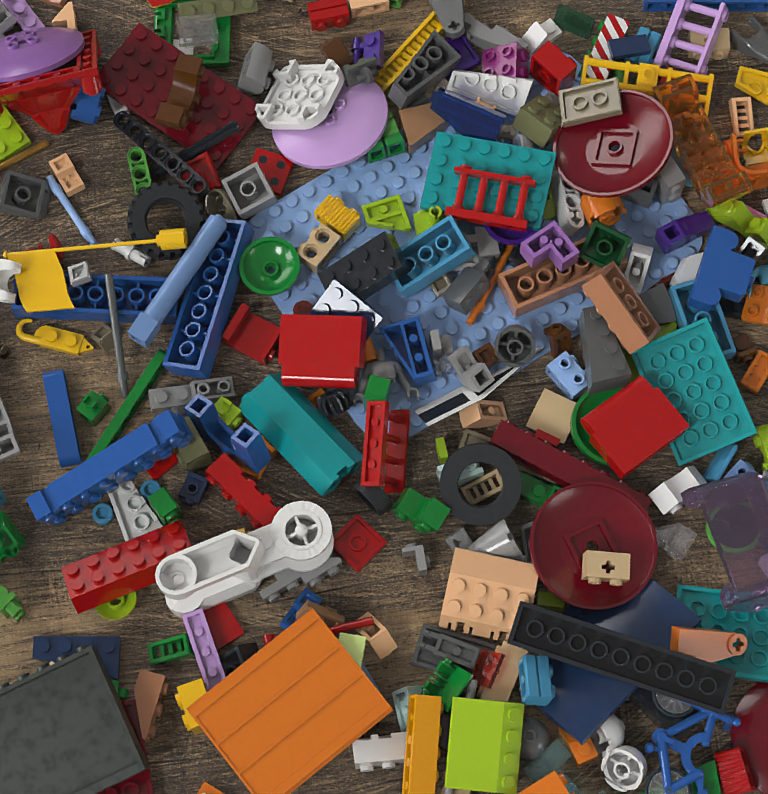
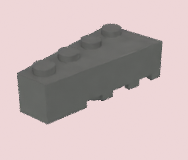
[388,29,461,110]
[578,306,632,395]

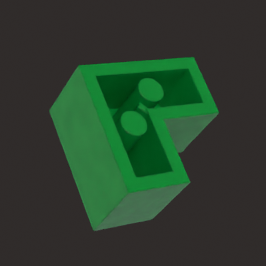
[391,487,451,534]

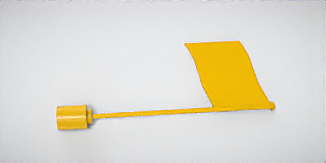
[3,228,188,313]

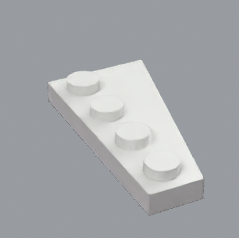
[447,69,534,116]
[108,481,163,542]

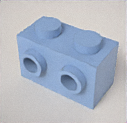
[545,351,588,401]

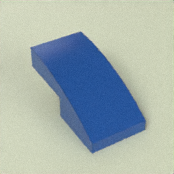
[279,588,323,629]

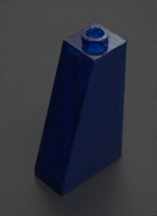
[429,87,507,142]

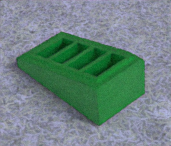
[147,633,195,666]

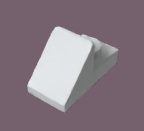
[522,18,562,54]

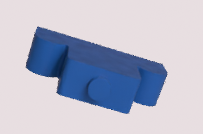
[687,225,755,312]

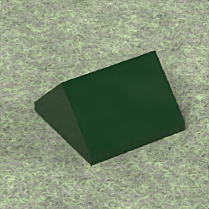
[579,220,632,268]

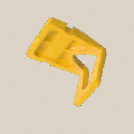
[741,127,768,167]

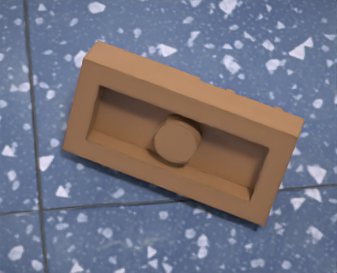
[296,600,344,627]

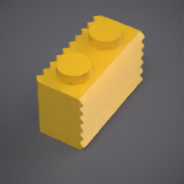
[314,194,361,242]

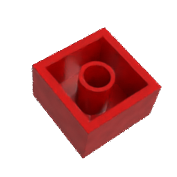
[529,41,577,97]

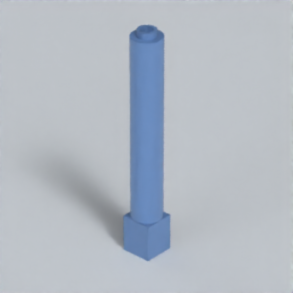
[127,214,227,349]

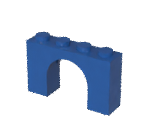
[184,393,271,474]

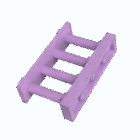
[653,0,729,83]

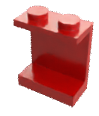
[221,303,280,366]

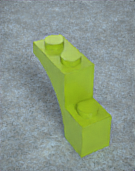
[705,199,768,245]

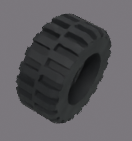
[127,181,205,261]

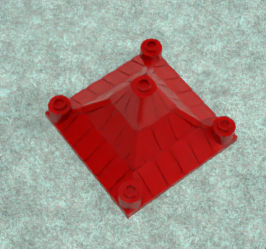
[0,29,103,134]

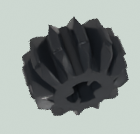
[316,388,353,418]

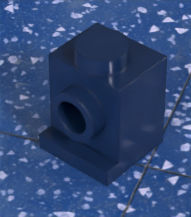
[178,471,210,507]

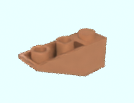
[134,669,170,743]

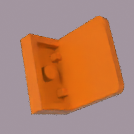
[741,284,768,326]

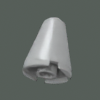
[466,519,524,559]

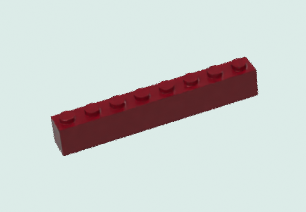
[488,420,652,512]

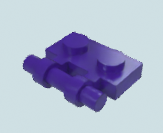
[351,30,385,70]

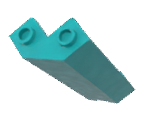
[238,372,363,496]

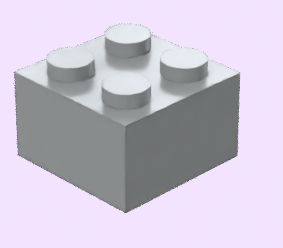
[221,162,279,220]

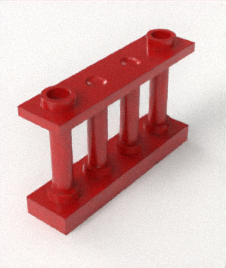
[445,165,536,233]
[361,401,411,493]

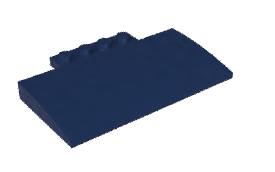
[516,578,702,745]

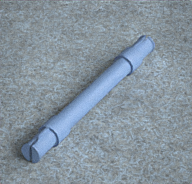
[45,175,98,245]

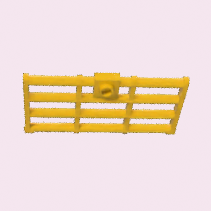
[580,55,714,137]

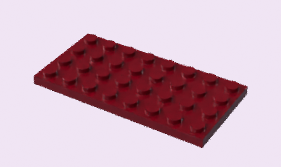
[99,23,258,171]

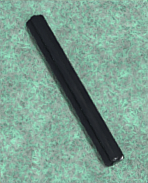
[152,120,240,178]

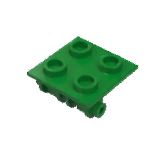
[421,657,473,712]

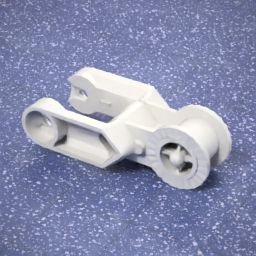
[155,501,334,617]

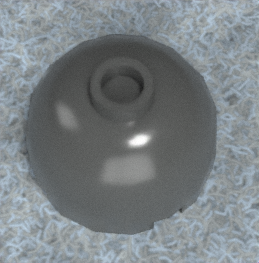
[494,324,536,367]
[520,717,550,763]

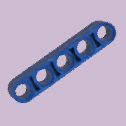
[42,368,82,468]

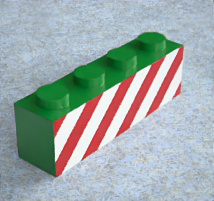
[578,13,630,85]

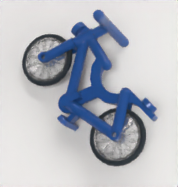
[644,692,741,794]

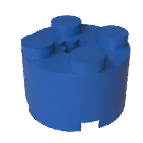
[69,86,106,125]

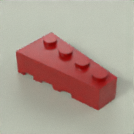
[205,453,281,530]

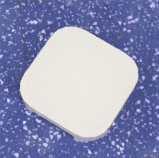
[255,59,345,130]

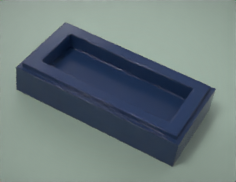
[607,34,651,60]

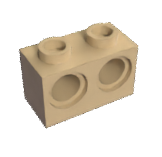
[297,223,342,274]

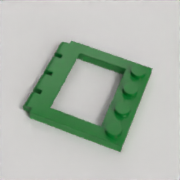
[154,0,232,67]

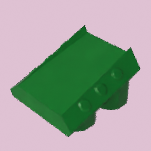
[0,511,26,563]

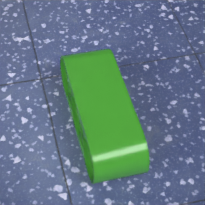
[127,147,152,195]

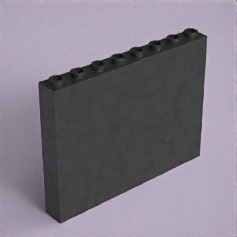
[0,644,150,794]

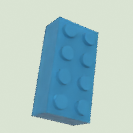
[394,215,476,298]
[668,280,736,360]

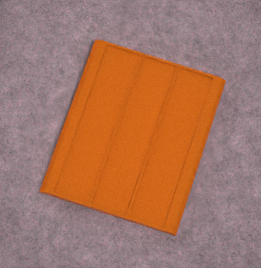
[186,608,393,794]

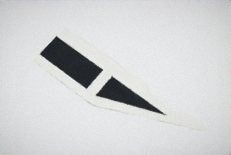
[415,347,542,426]

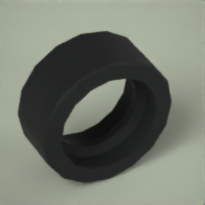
[354,480,393,516]

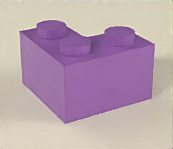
[520,220,579,272]

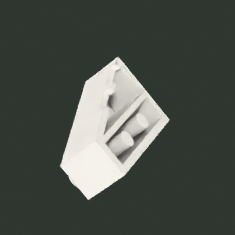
[352,732,406,772]

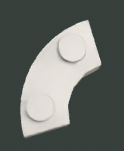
[648,465,709,515]

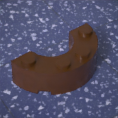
[155,53,206,131]

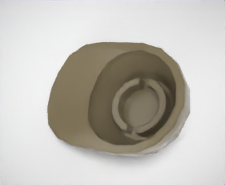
[205,189,237,220]

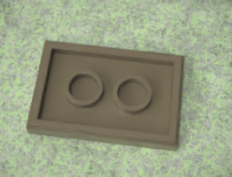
[558,77,623,128]

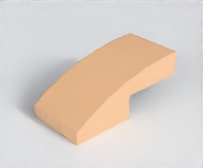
[48,153,86,198]

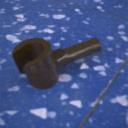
[0,344,11,359]

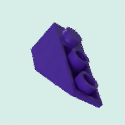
[654,211,717,255]

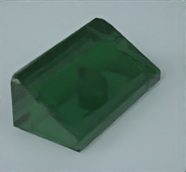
[553,4,595,39]

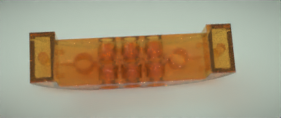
[652,73,753,208]

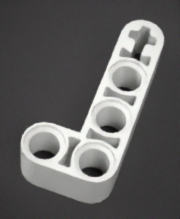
[551,164,585,236]

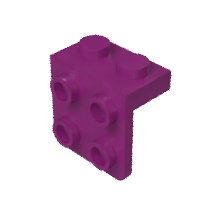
[482,41,530,79]

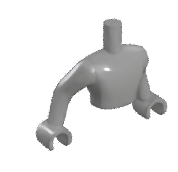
[352,349,419,407]

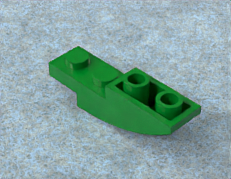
[519,471,562,508]

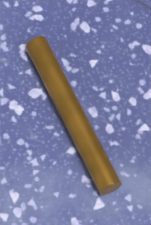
[0,139,50,172]

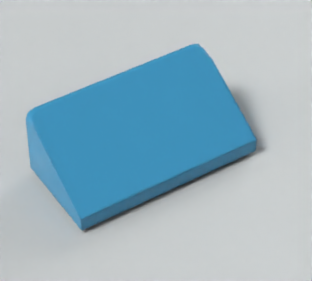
[702,445,738,487]

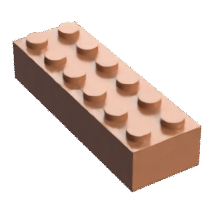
[497,237,628,318]

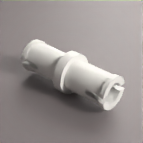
[111,238,151,268]

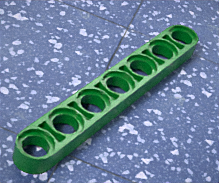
[86,349,166,460]

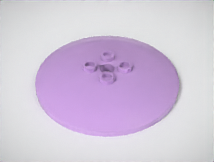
[272,80,389,169]

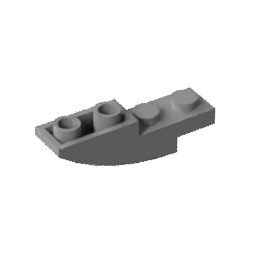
[465,13,529,51]
[148,376,235,412]
[259,557,342,603]

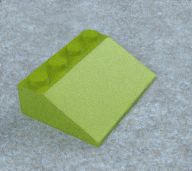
[444,697,524,794]

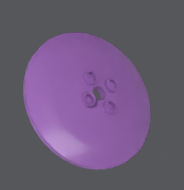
[0,27,85,82]

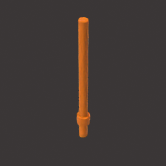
[466,245,515,326]

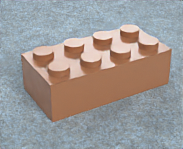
[582,261,661,354]

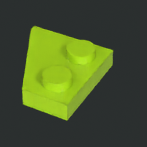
[361,194,412,232]

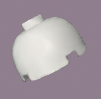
[590,714,625,757]
[601,745,648,792]

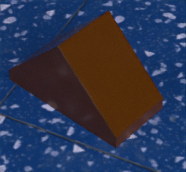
[318,37,354,70]

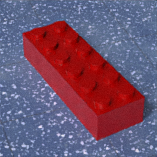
[61,520,192,614]

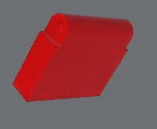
[278,314,367,389]
[580,376,690,480]

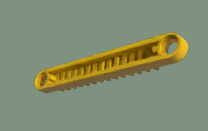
[373,0,465,95]

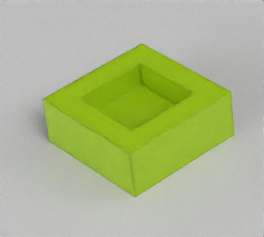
[435,437,448,464]

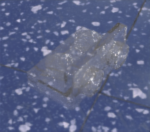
[176,13,219,48]

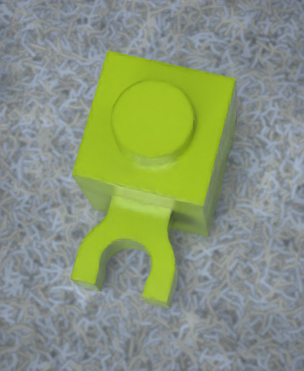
[214,396,243,429]

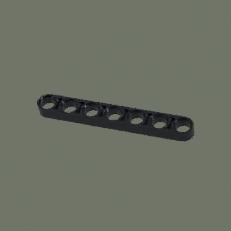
[113,111,210,197]

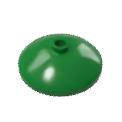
[239,237,301,296]

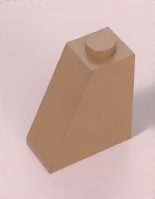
[399,100,453,154]

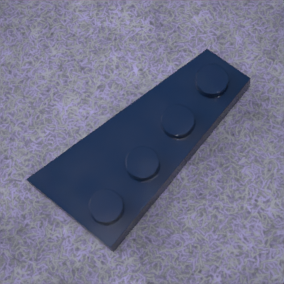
[32,636,121,681]

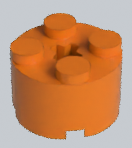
[580,195,627,228]

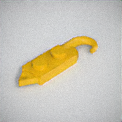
[16,318,94,356]

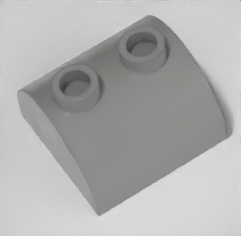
[236,41,275,95]

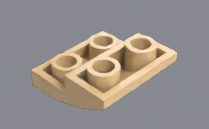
[526,388,576,444]

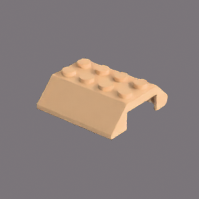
[438,547,538,642]

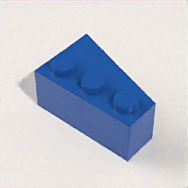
[379,316,437,386]

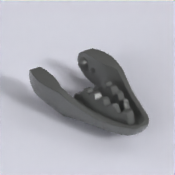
[729,16,768,65]

